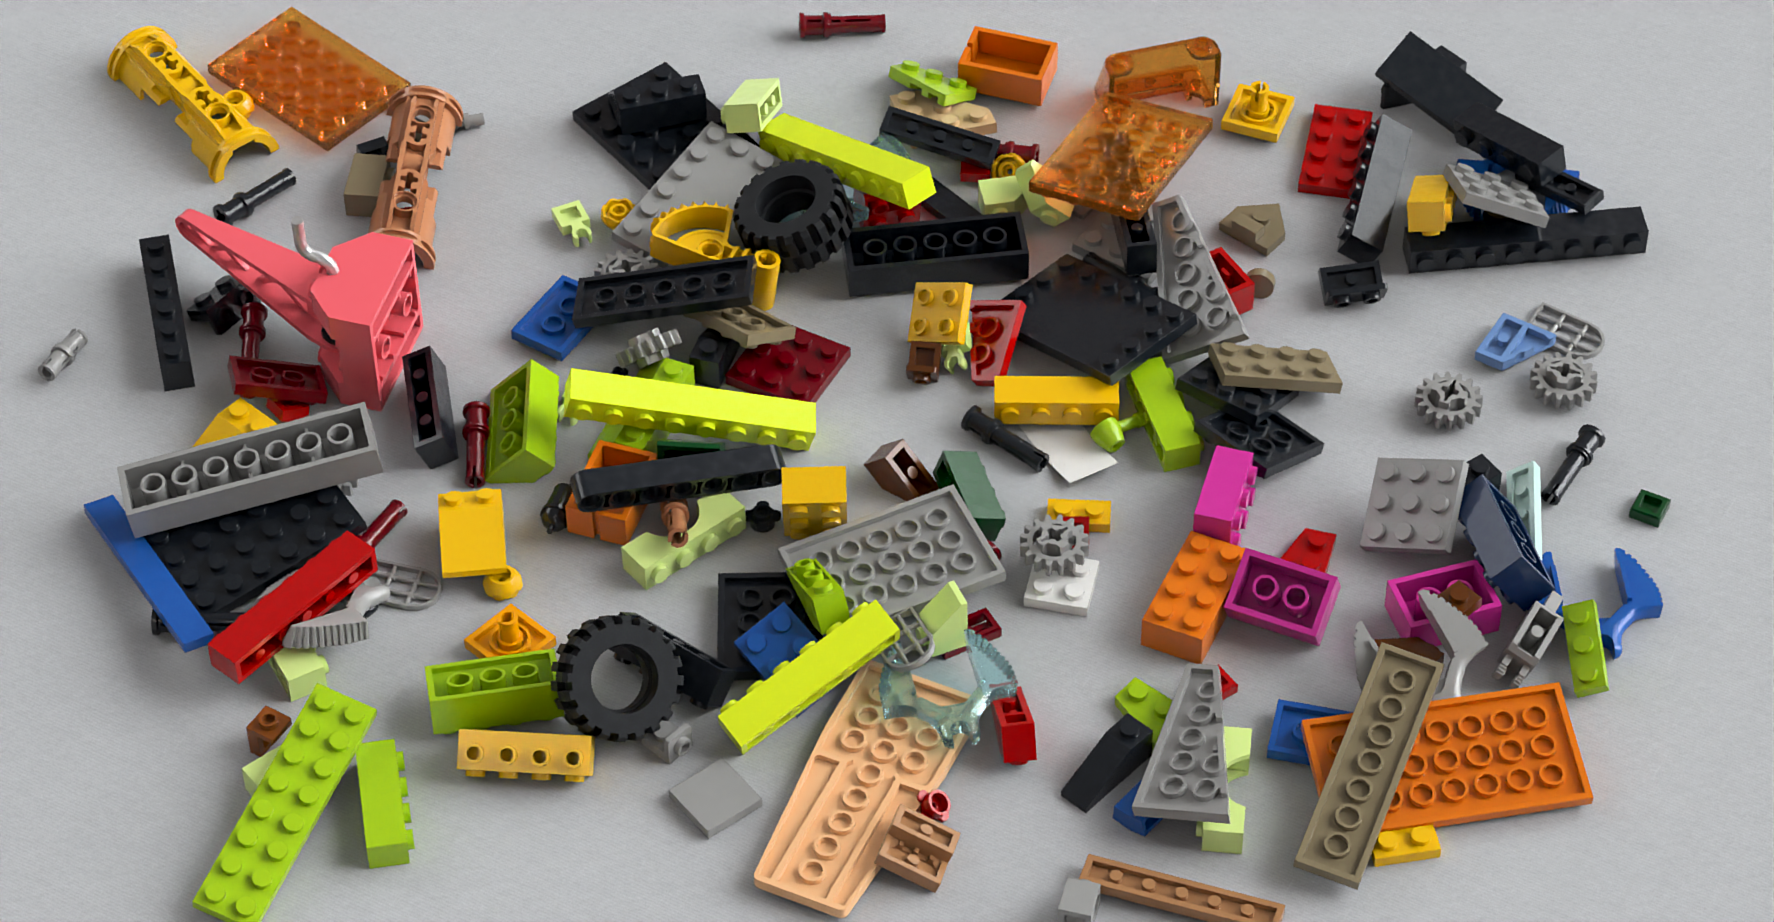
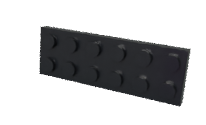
[572,255,757,329]

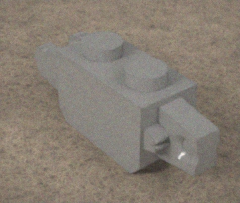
[1491,591,1564,689]

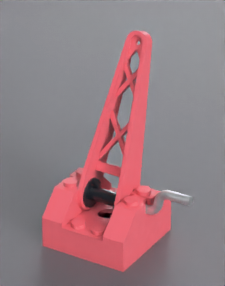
[175,208,424,412]

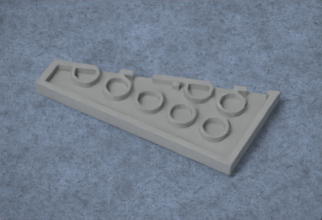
[1152,194,1250,365]
[1132,663,1231,824]

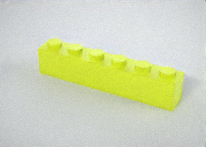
[717,599,900,755]

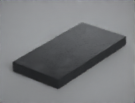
[1375,31,1503,135]

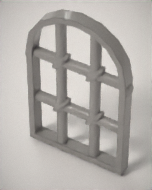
[1527,302,1605,359]
[372,558,442,611]
[880,605,935,672]

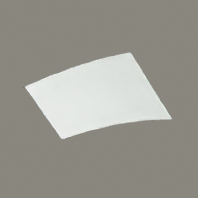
[1018,424,1119,483]

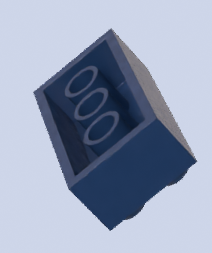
[1458,474,1556,612]

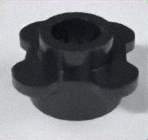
[745,501,781,533]

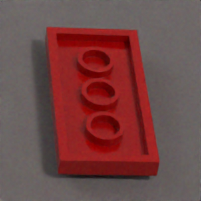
[1298,104,1373,199]

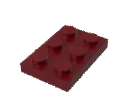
[227,355,328,405]

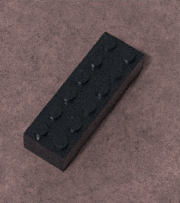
[842,211,1029,297]

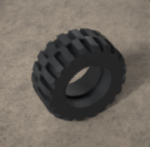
[733,159,854,273]
[550,615,684,742]

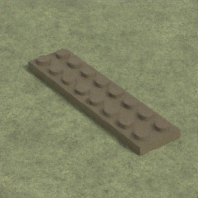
[1293,642,1444,890]

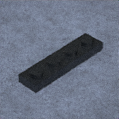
[879,106,1001,171]

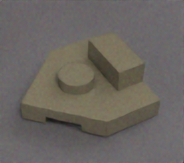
[1219,203,1285,256]

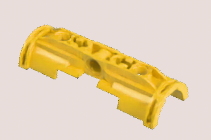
[107,26,280,183]

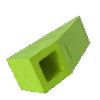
[785,558,850,635]

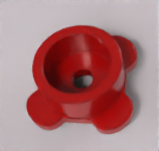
[917,789,951,822]

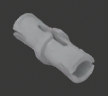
[38,328,88,381]

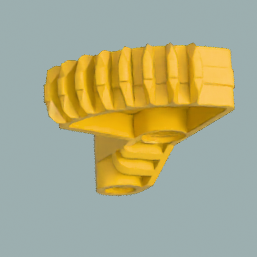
[649,200,781,311]

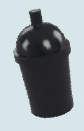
[540,483,573,534]

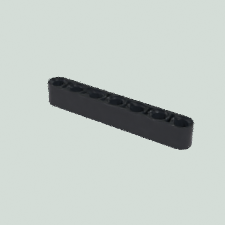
[570,444,786,512]

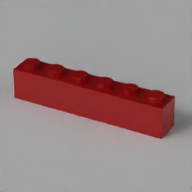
[207,530,378,684]

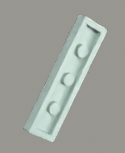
[1506,461,1542,560]

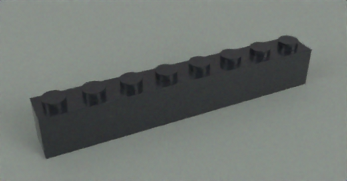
[1402,206,1649,274]

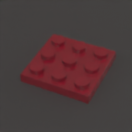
[725,324,851,403]

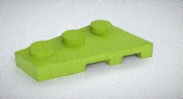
[888,60,977,106]
[1115,677,1173,750]

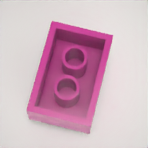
[1193,445,1257,546]
[1224,548,1341,646]
[1384,559,1502,646]

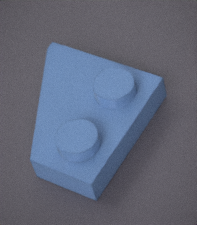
[1475,313,1556,371]

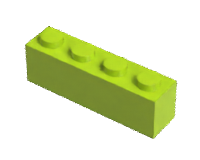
[1125,356,1204,472]
[356,739,415,869]

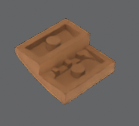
[874,804,961,893]

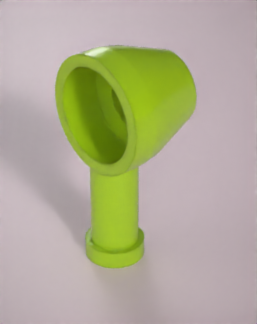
[1090,412,1145,453]

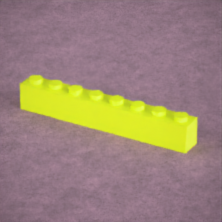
[758,113,936,209]
[564,368,816,451]

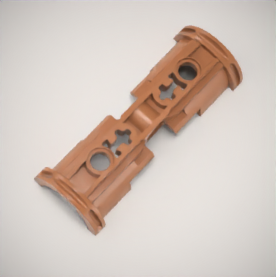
[368,85,463,270]

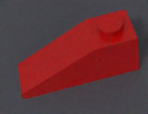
[988,686,1037,765]

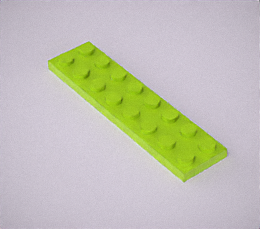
[192,683,377,922]

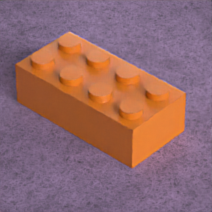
[1141,531,1245,664]

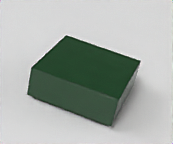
[1629,489,1671,528]

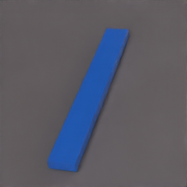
[84,495,214,653]

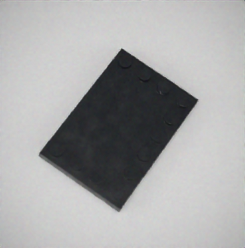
[1001,254,1197,386]

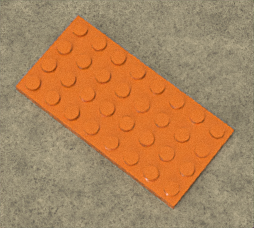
[1300,682,1594,832]

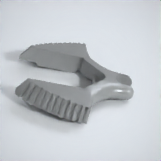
[254,569,391,649]
[1353,589,1488,701]

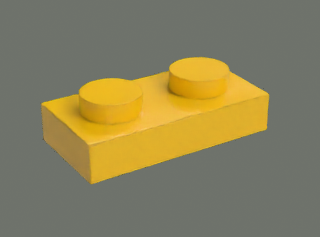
[1047,498,1111,533]
[1371,824,1441,867]

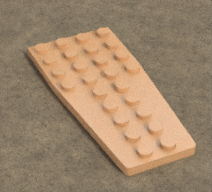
[754,660,985,918]

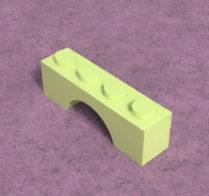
[621,493,746,590]
[1196,726,1252,854]

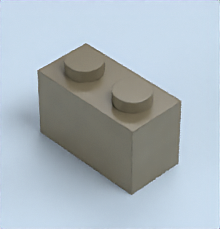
[343,153,396,217]

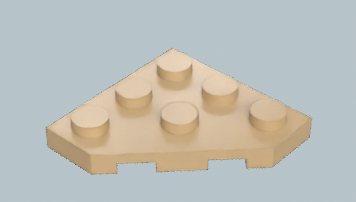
[889,90,997,149]

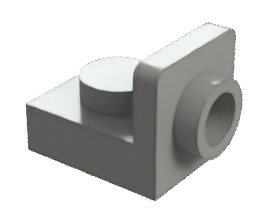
[641,720,693,765]

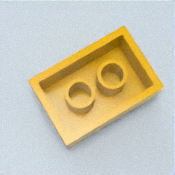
[781,466,847,540]

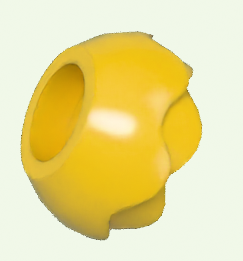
[220,90,254,119]
[991,153,1025,179]
[601,198,635,230]
[482,565,523,601]

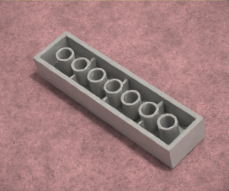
[117,402,383,538]

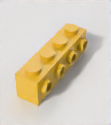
[1407,175,1457,236]
[994,376,1119,425]
[457,729,595,782]

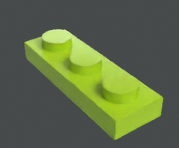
[1562,599,1610,698]

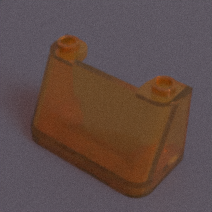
[1094,36,1222,127]

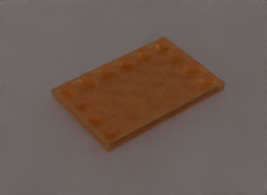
[207,7,411,151]
[1029,91,1213,221]

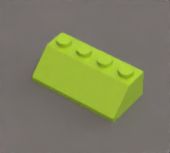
[587,357,695,459]
[485,359,559,484]
[424,648,565,735]

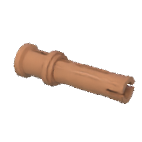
[660,499,690,548]

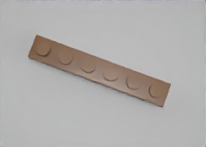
[1079,854,1285,922]

